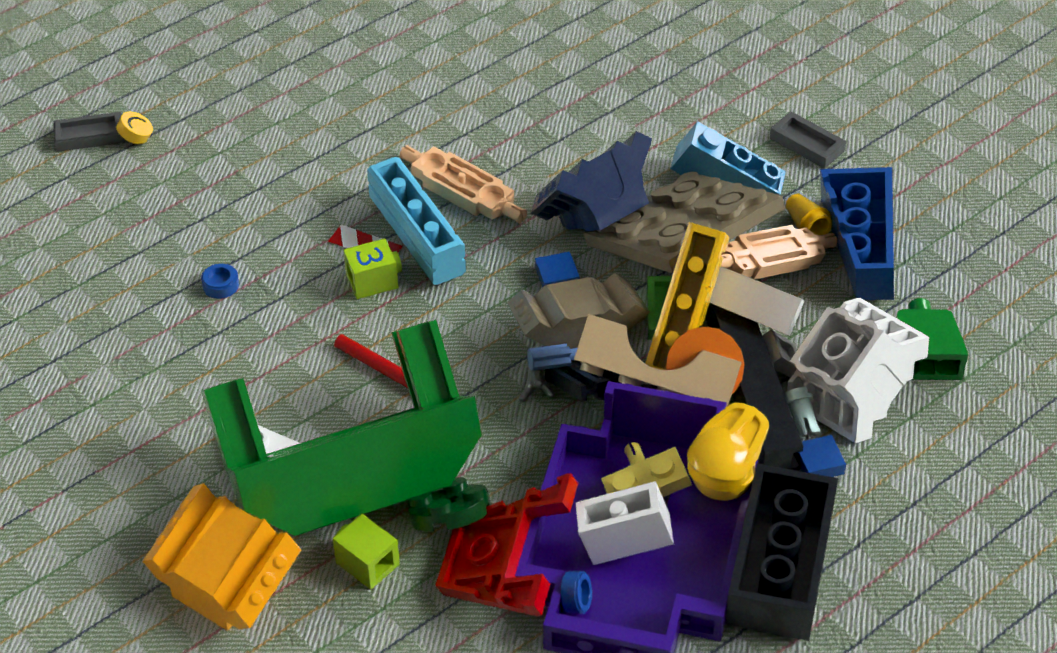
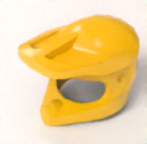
[687,402,769,501]

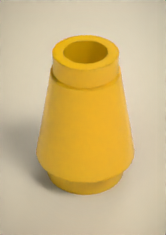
[785,193,832,236]

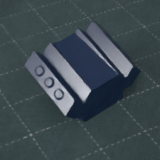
[530,131,652,232]

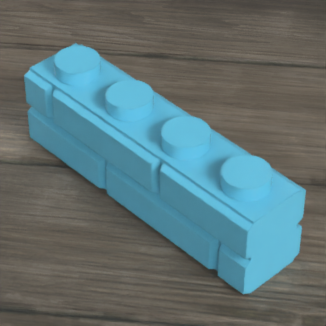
[367,157,466,285]

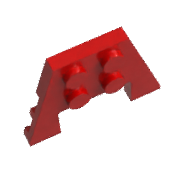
[435,473,578,616]

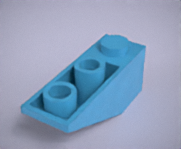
[670,121,786,195]

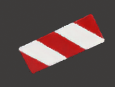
[328,225,403,253]

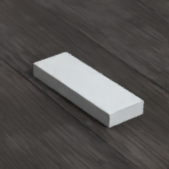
[710,266,805,336]

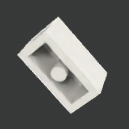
[576,481,674,565]

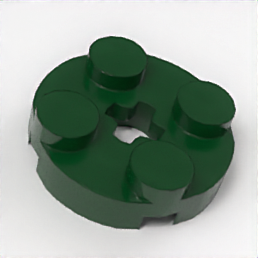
[408,477,491,532]

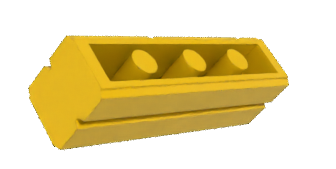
[645,222,730,370]

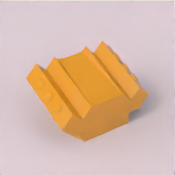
[142,483,301,631]

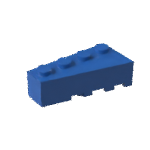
[820,167,894,300]

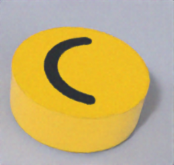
[116,111,153,144]

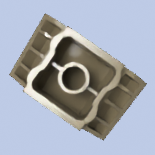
[507,272,650,368]

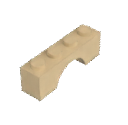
[574,314,742,407]

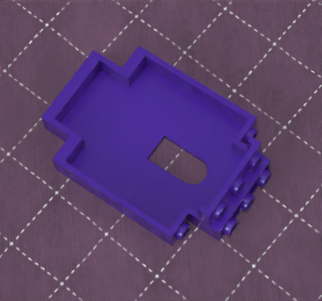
[515,381,758,653]

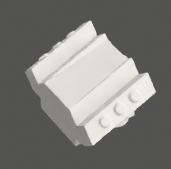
[787,297,929,443]

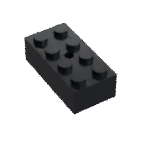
[725,463,839,641]

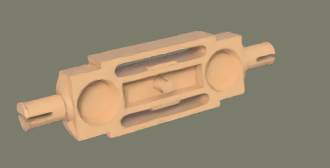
[400,145,527,224]
[721,225,837,280]

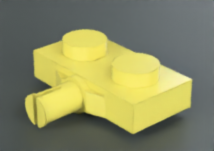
[601,442,692,497]

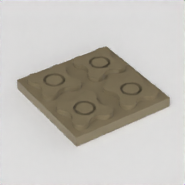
[583,172,785,273]

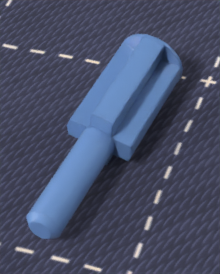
[527,343,577,371]

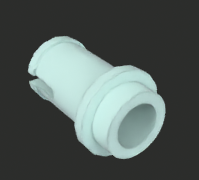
[784,387,821,439]

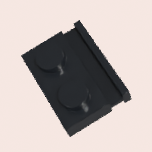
[545,360,624,402]

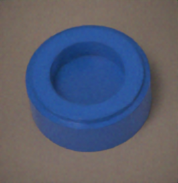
[201,264,239,299]
[561,571,592,614]

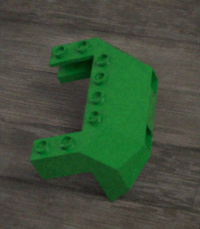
[201,320,482,536]

